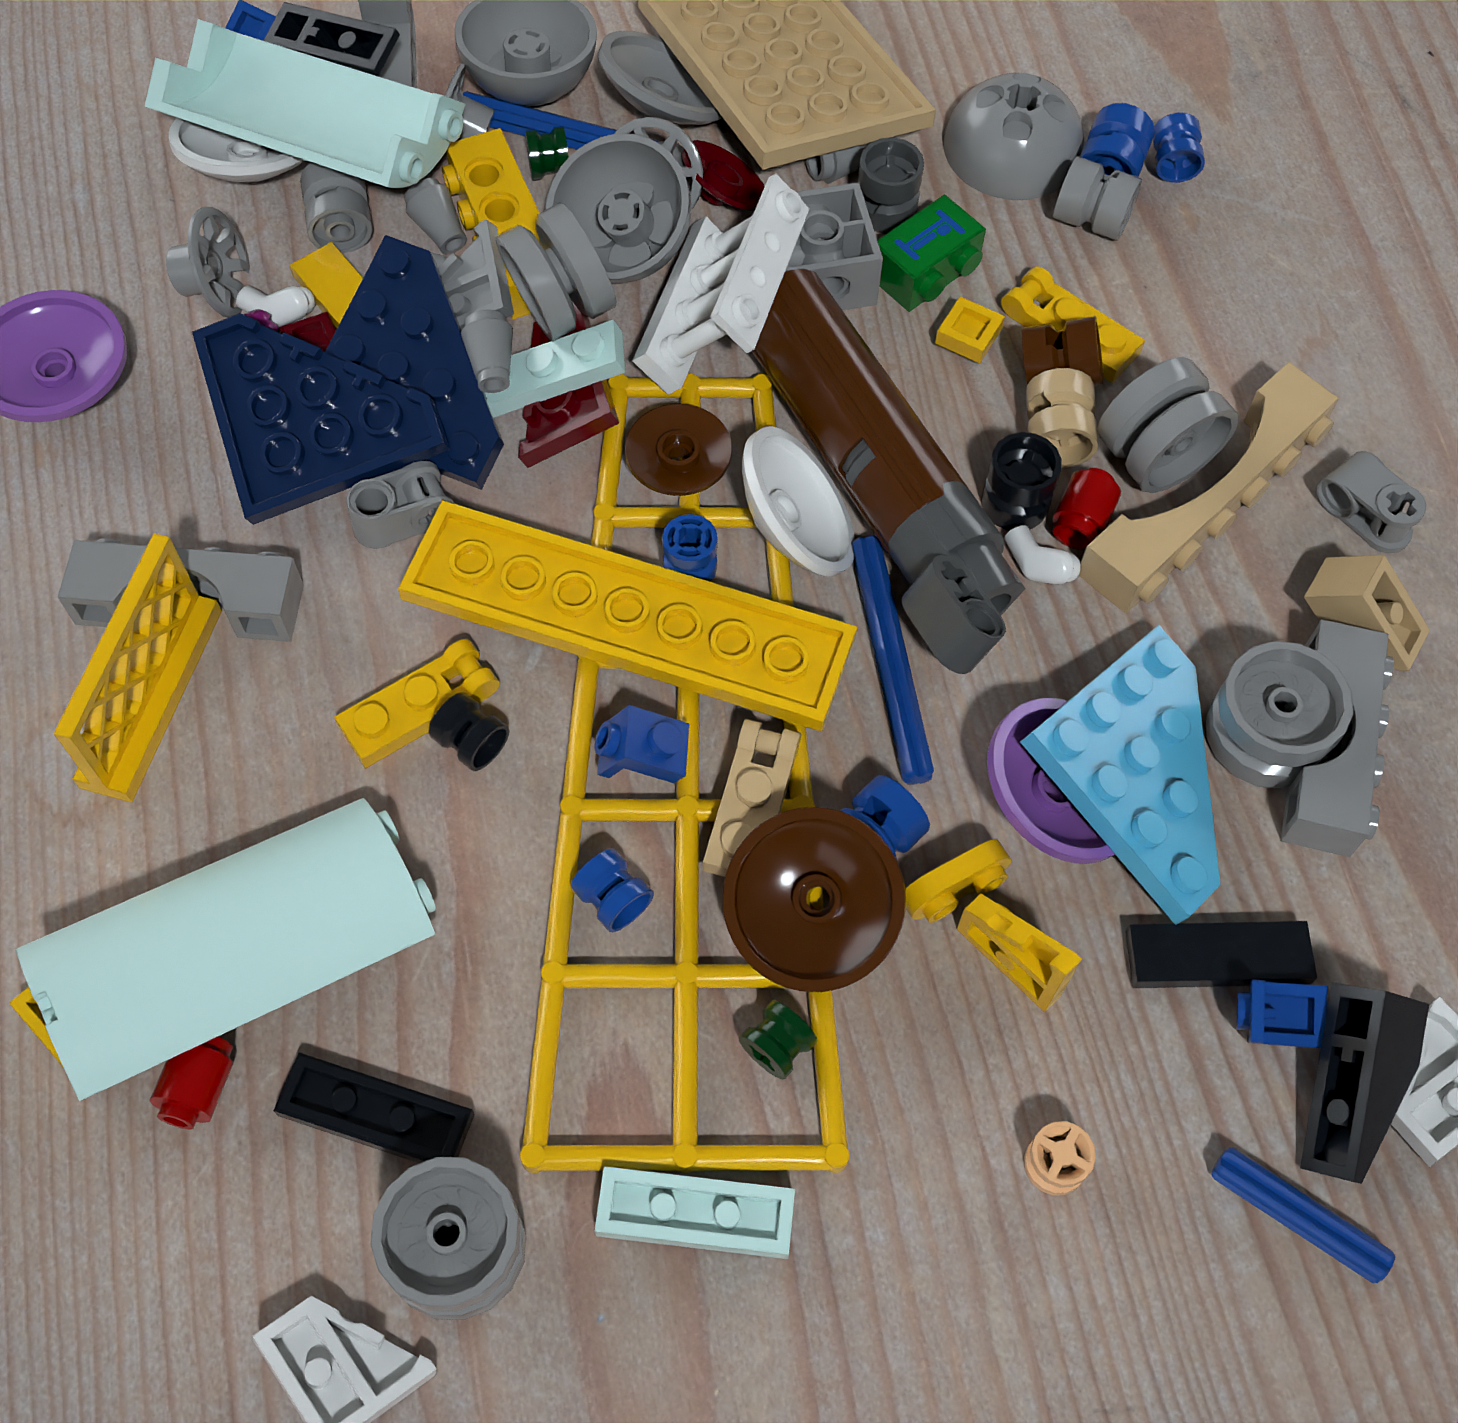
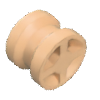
[1024,1121,1096,1195]

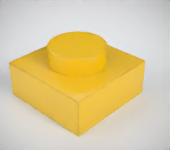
[935,296,1005,364]

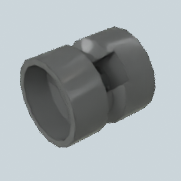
[858,137,924,234]

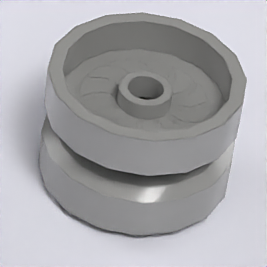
[495,202,617,342]
[1097,357,1239,493]
[1206,641,1353,789]
[370,1157,526,1320]

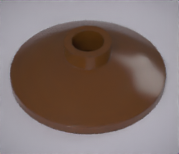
[625,404,732,496]

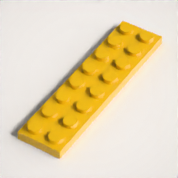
[398,500,858,732]

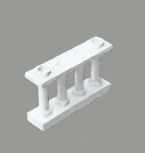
[632,173,809,395]

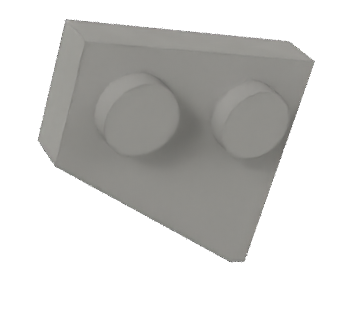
[439,219,514,330]

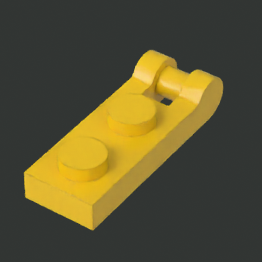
[1001,266,1145,383]
[334,639,500,769]

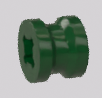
[525,126,569,180]
[738,1000,817,1080]

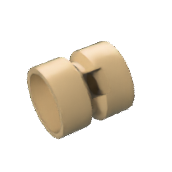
[1026,368,1098,468]

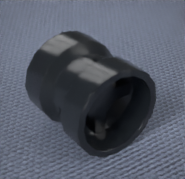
[428,692,510,771]

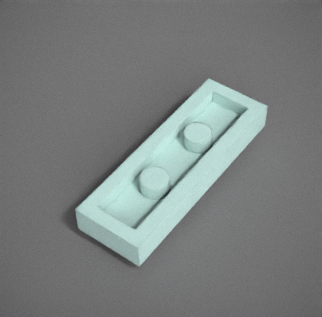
[485,320,625,418]
[594,1166,795,1259]

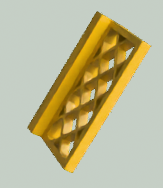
[53,533,222,803]

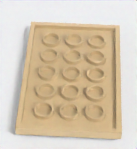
[638,0,936,170]

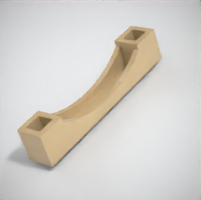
[1079,362,1339,614]

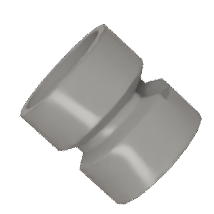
[1053,156,1142,241]
[300,162,373,253]

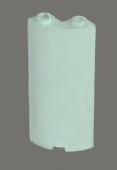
[144,19,465,188]
[15,798,436,1101]

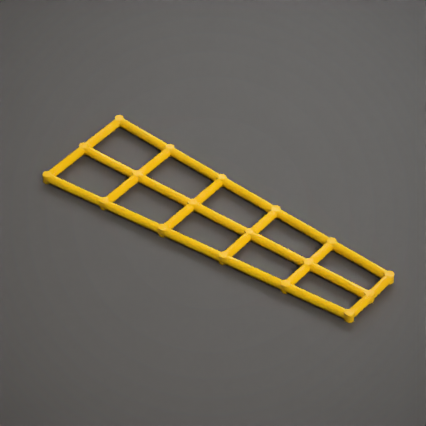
[520,373,850,1173]

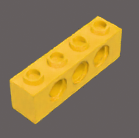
[441,128,542,320]

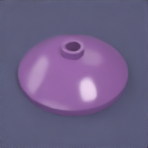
[0,290,127,422]
[987,698,1115,864]

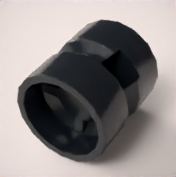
[981,432,1062,531]

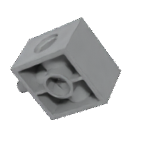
[785,182,883,310]

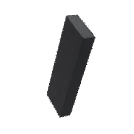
[1125,921,1317,988]
[273,1052,475,1163]

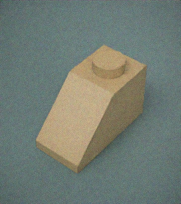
[1304,554,1430,671]

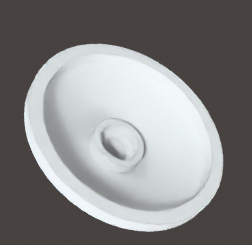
[168,118,305,182]
[742,426,855,577]

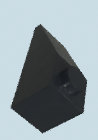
[263,2,400,76]
[1300,983,1429,1184]

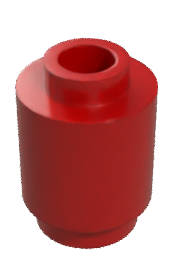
[1053,468,1121,550]
[150,1036,233,1130]

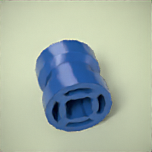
[1153,113,1205,183]
[662,514,718,582]
[571,848,654,933]

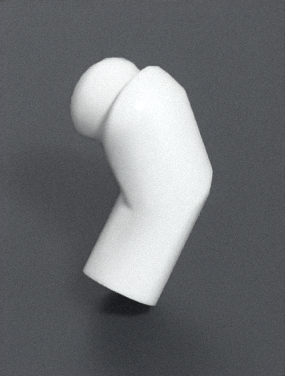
[236,285,315,327]
[1004,525,1081,584]

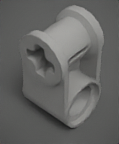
[1316,451,1426,553]
[346,461,454,549]

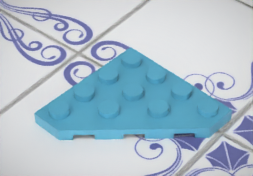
[1020,625,1221,925]

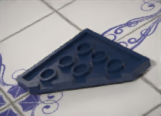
[325,235,504,490]
[192,313,450,525]

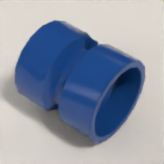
[1080,103,1155,177]
[840,775,930,859]

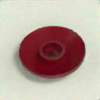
[682,140,765,211]

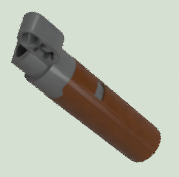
[752,268,1026,674]

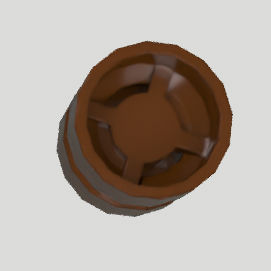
[1022,316,1103,385]

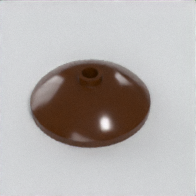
[723,807,906,992]

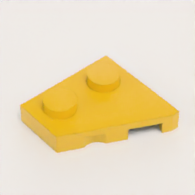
[957,893,1082,1012]

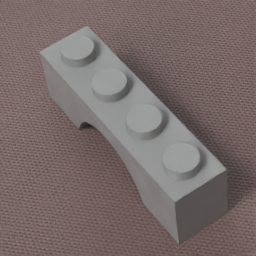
[58,539,304,642]
[1281,619,1394,857]

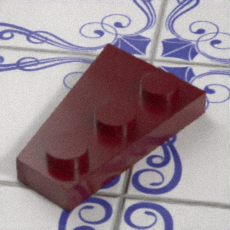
[518,303,619,468]

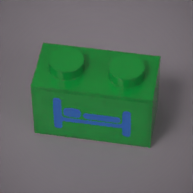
[877,194,986,312]

